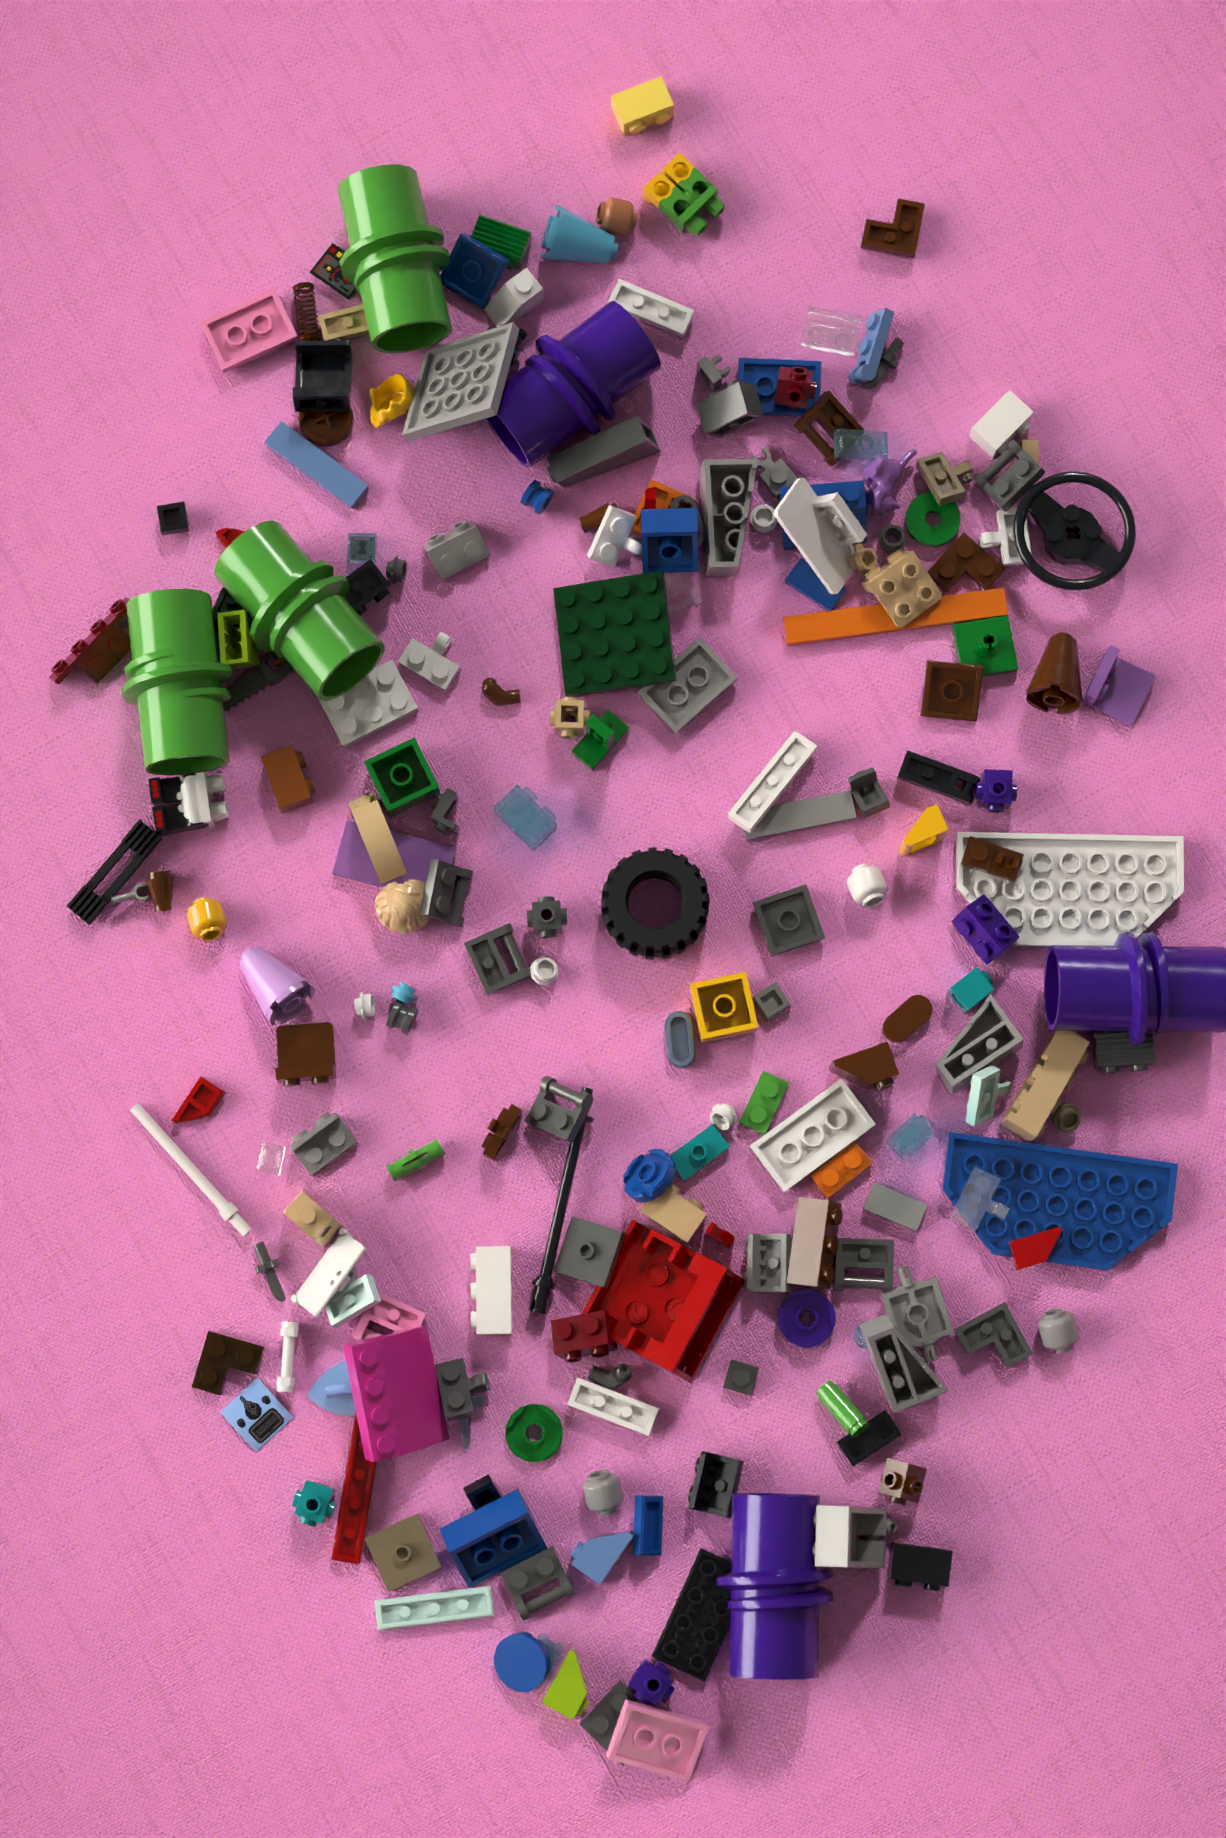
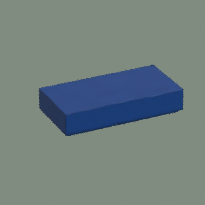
[785,558,846,611]
[633,1495,663,1556]

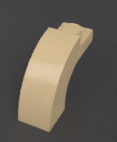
[348,793,407,884]

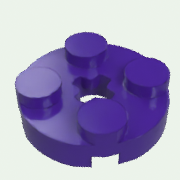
[777,1289,836,1348]

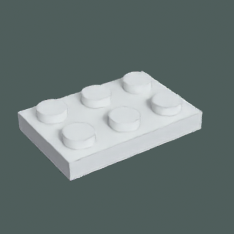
[318,660,418,748]

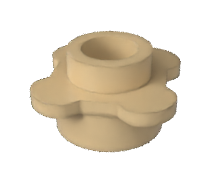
[849,543,877,576]

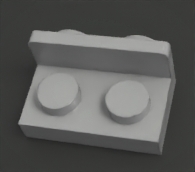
[289,1112,358,1176]

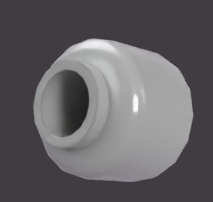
[1038,1308,1079,1353]
[582,1469,624,1516]

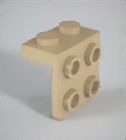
[860,550,942,627]

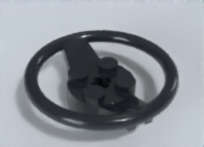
[1013,471,1136,591]

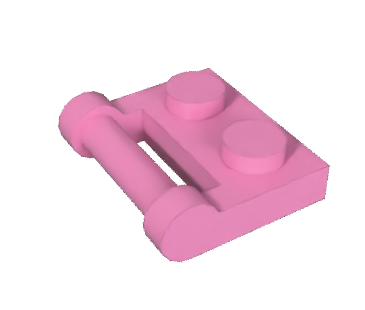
[353,1292,427,1341]

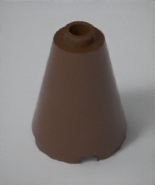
[1026,632,1083,714]

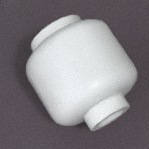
[846,864,888,908]

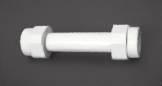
[277,1321,299,1392]

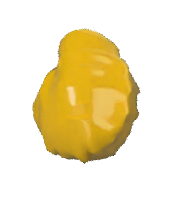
[369,373,415,428]

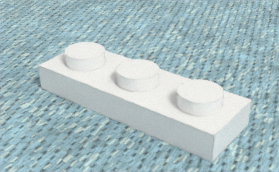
[608,279,694,338]
[567,1377,659,1436]

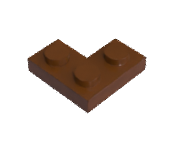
[861,198,925,258]
[927,532,1005,593]

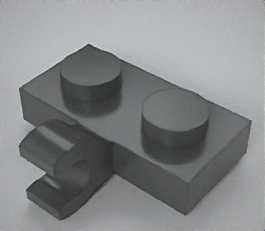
[435,1358,491,1422]

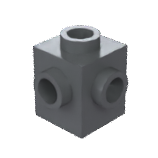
[527,896,567,938]

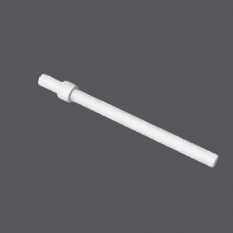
[130,1103,252,1237]

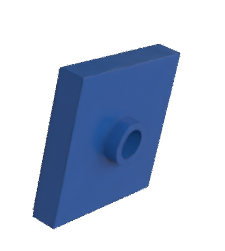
[440,232,510,309]

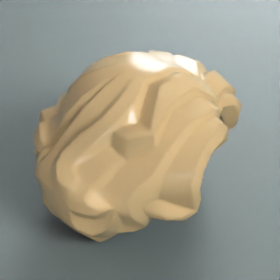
[375,879,431,934]

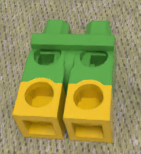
[642,152,725,237]

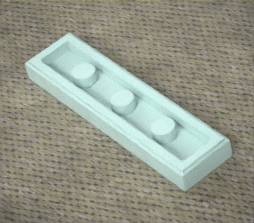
[374,1586,494,1630]

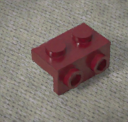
[551,1310,617,1363]

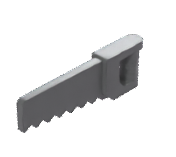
[223,651,295,712]

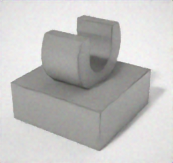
[697,355,730,392]

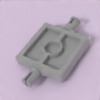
[880,1265,954,1363]

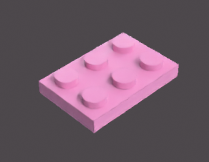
[200,288,298,373]
[606,1699,709,1782]

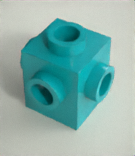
[292,1479,336,1527]

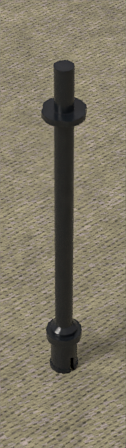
[528,1087,594,1315]

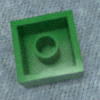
[364,737,441,818]

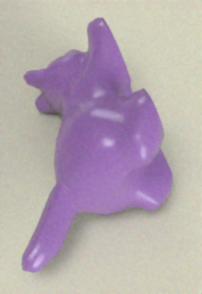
[862,449,917,516]

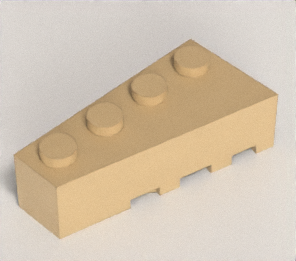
[999,1031,1090,1142]

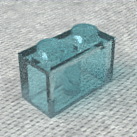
[493,784,557,852]
[885,1113,934,1162]

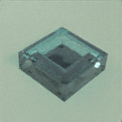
[348,533,377,563]

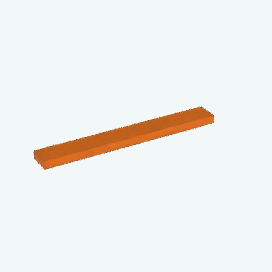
[783,588,1008,646]

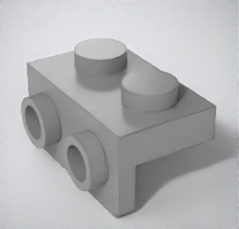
[423,521,490,580]
[744,1233,791,1293]

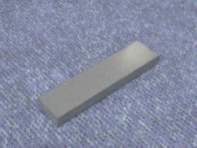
[744,790,857,841]

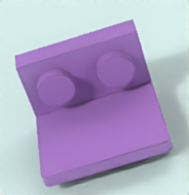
[1082,645,1155,725]

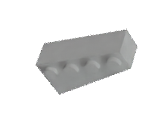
[699,459,759,577]

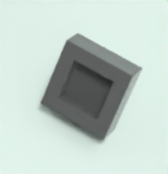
[723,1359,759,1396]

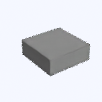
[752,982,791,1022]

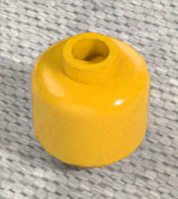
[187,897,227,941]

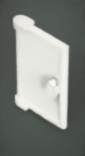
[290,1228,367,1318]

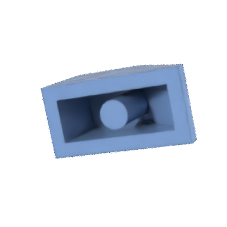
[570,1531,633,1585]

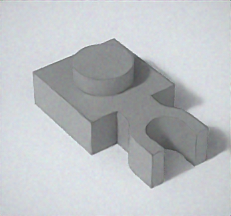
[751,447,798,498]

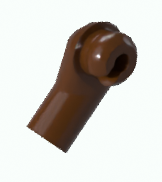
[481,678,521,706]

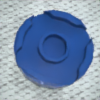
[623,1149,676,1203]
[494,1632,551,1692]

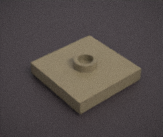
[364,1513,442,1592]

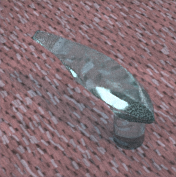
[460,1395,484,1449]

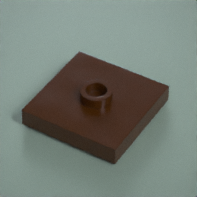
[921,660,983,722]

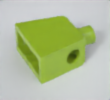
[217,610,260,669]

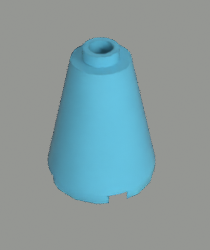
[540,204,618,263]

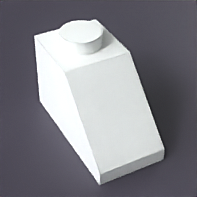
[484,268,544,327]

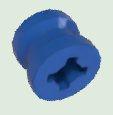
[521,480,554,515]

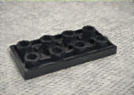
[651,1548,731,1682]

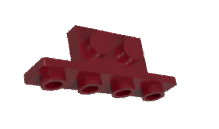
[49,597,131,684]

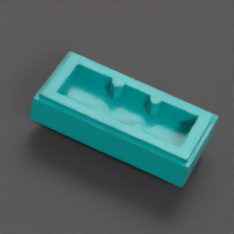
[670,1124,730,1181]

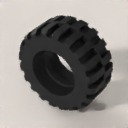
[601,847,710,960]

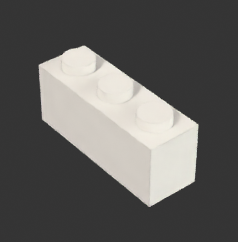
[470,1246,512,1335]

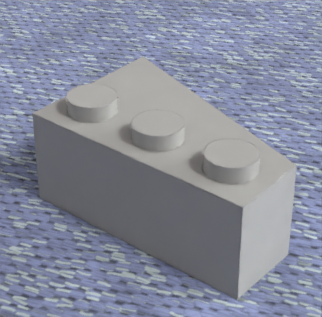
[936,994,1024,1095]
[859,1314,948,1413]

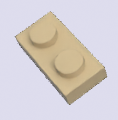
[318,304,369,341]

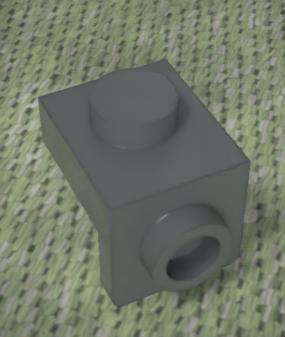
[848,767,890,818]
[431,788,459,835]

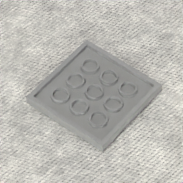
[402,322,519,442]

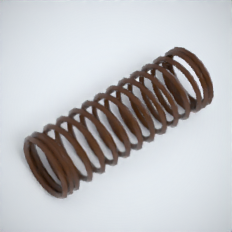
[293,282,320,341]

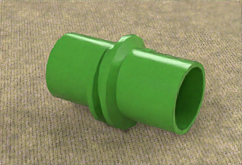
[337,164,452,353]
[214,520,385,701]
[121,589,234,776]

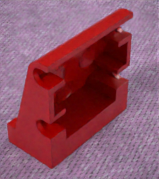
[582,1219,745,1383]

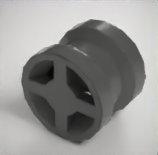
[386,1000,418,1035]

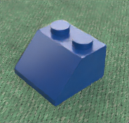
[641,508,699,573]

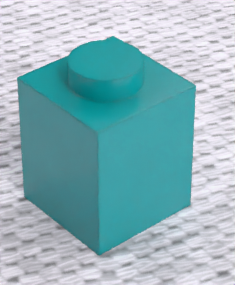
[947,967,994,1013]

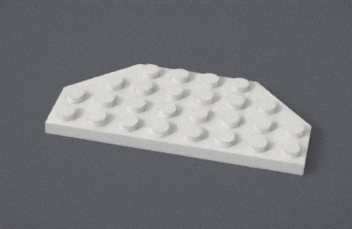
[956,832,1184,947]

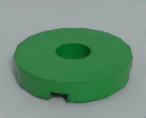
[905,492,961,548]
[505,1404,563,1462]

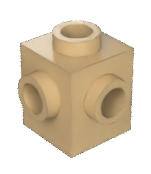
[550,697,590,739]

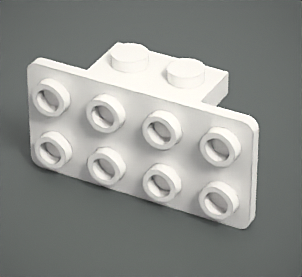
[774,478,867,595]

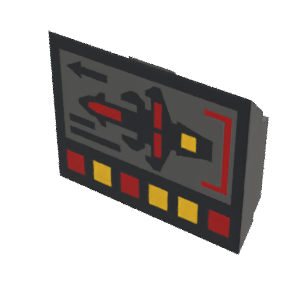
[309,243,358,300]

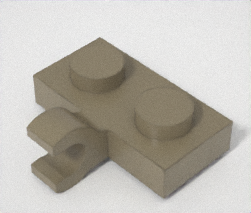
[916,452,974,506]

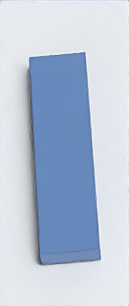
[264,421,369,509]

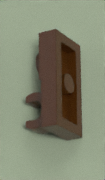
[960,836,1024,882]

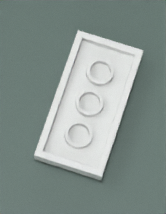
[750,1078,876,1193]

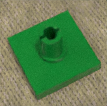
[952,615,1019,677]

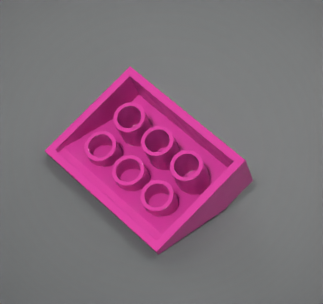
[343,1325,449,1462]

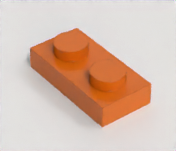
[809,1141,872,1199]

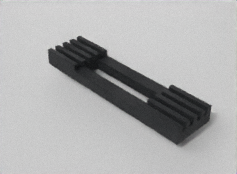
[67,819,162,925]

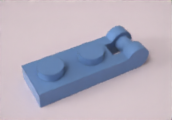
[848,308,894,385]

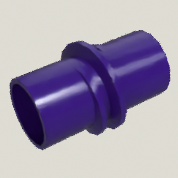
[486,301,661,468]
[1044,932,1226,1046]
[716,1493,833,1680]

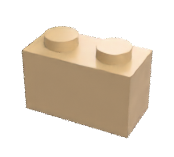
[639,1183,707,1244]

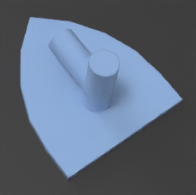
[307,1361,355,1416]

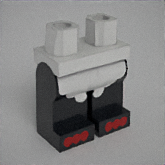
[148,772,229,836]

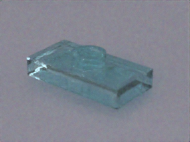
[834,429,888,460]

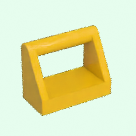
[899,804,949,856]

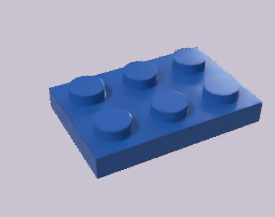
[738,358,821,417]

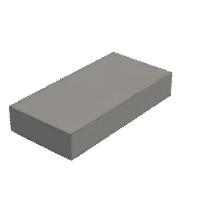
[863,1183,928,1231]

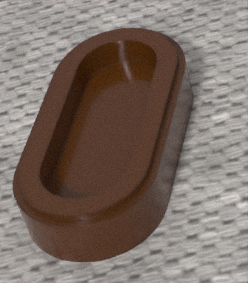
[882,995,933,1043]

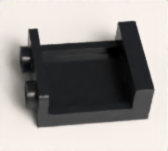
[293,339,352,412]

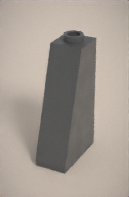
[547,416,661,488]

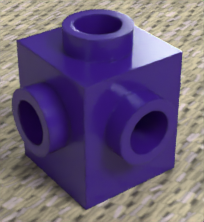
[976,769,1017,813]
[628,1658,675,1706]

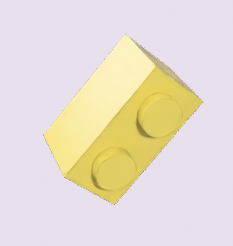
[611,76,674,135]

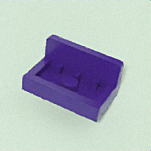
[951,894,1019,965]

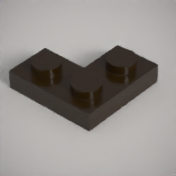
[192,1331,265,1395]

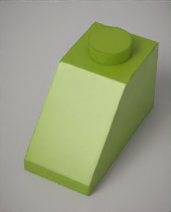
[542,1648,590,1720]

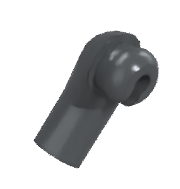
[588,1364,632,1389]

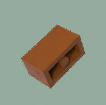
[261,745,316,814]

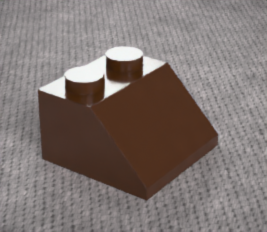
[829,1042,899,1092]

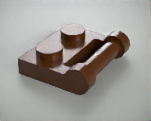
[794,391,865,466]

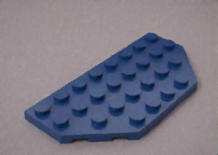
[942,1132,1178,1271]

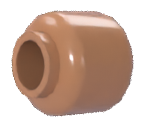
[596,197,638,236]

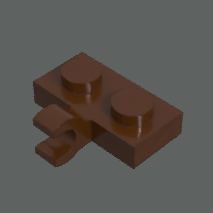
[481,1104,522,1161]

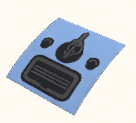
[220,1377,294,1452]

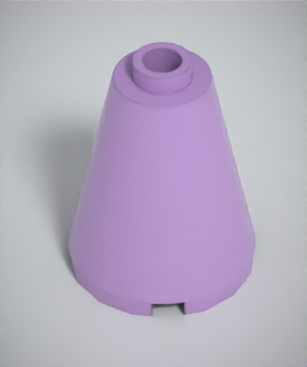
[239,947,315,1025]

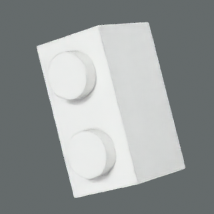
[969,390,1034,459]

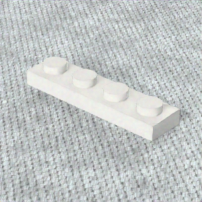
[727,731,817,833]

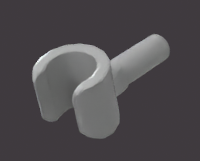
[111,883,152,904]

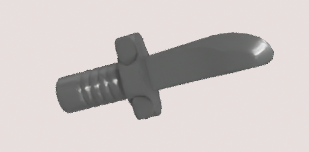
[865,338,904,389]
[253,1241,286,1301]

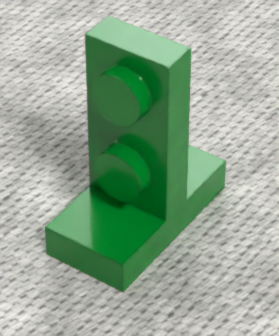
[571,710,629,771]

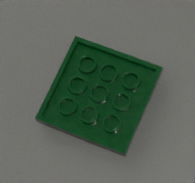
[553,570,677,697]

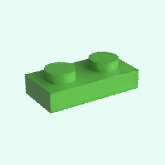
[739,1071,789,1135]

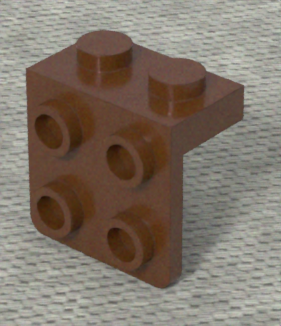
[275,1022,336,1087]

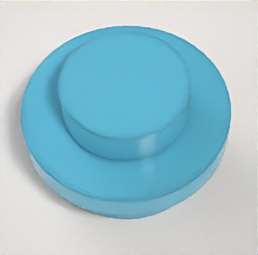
[391,982,418,1006]

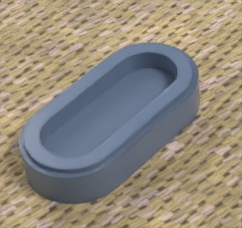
[665,1011,696,1069]

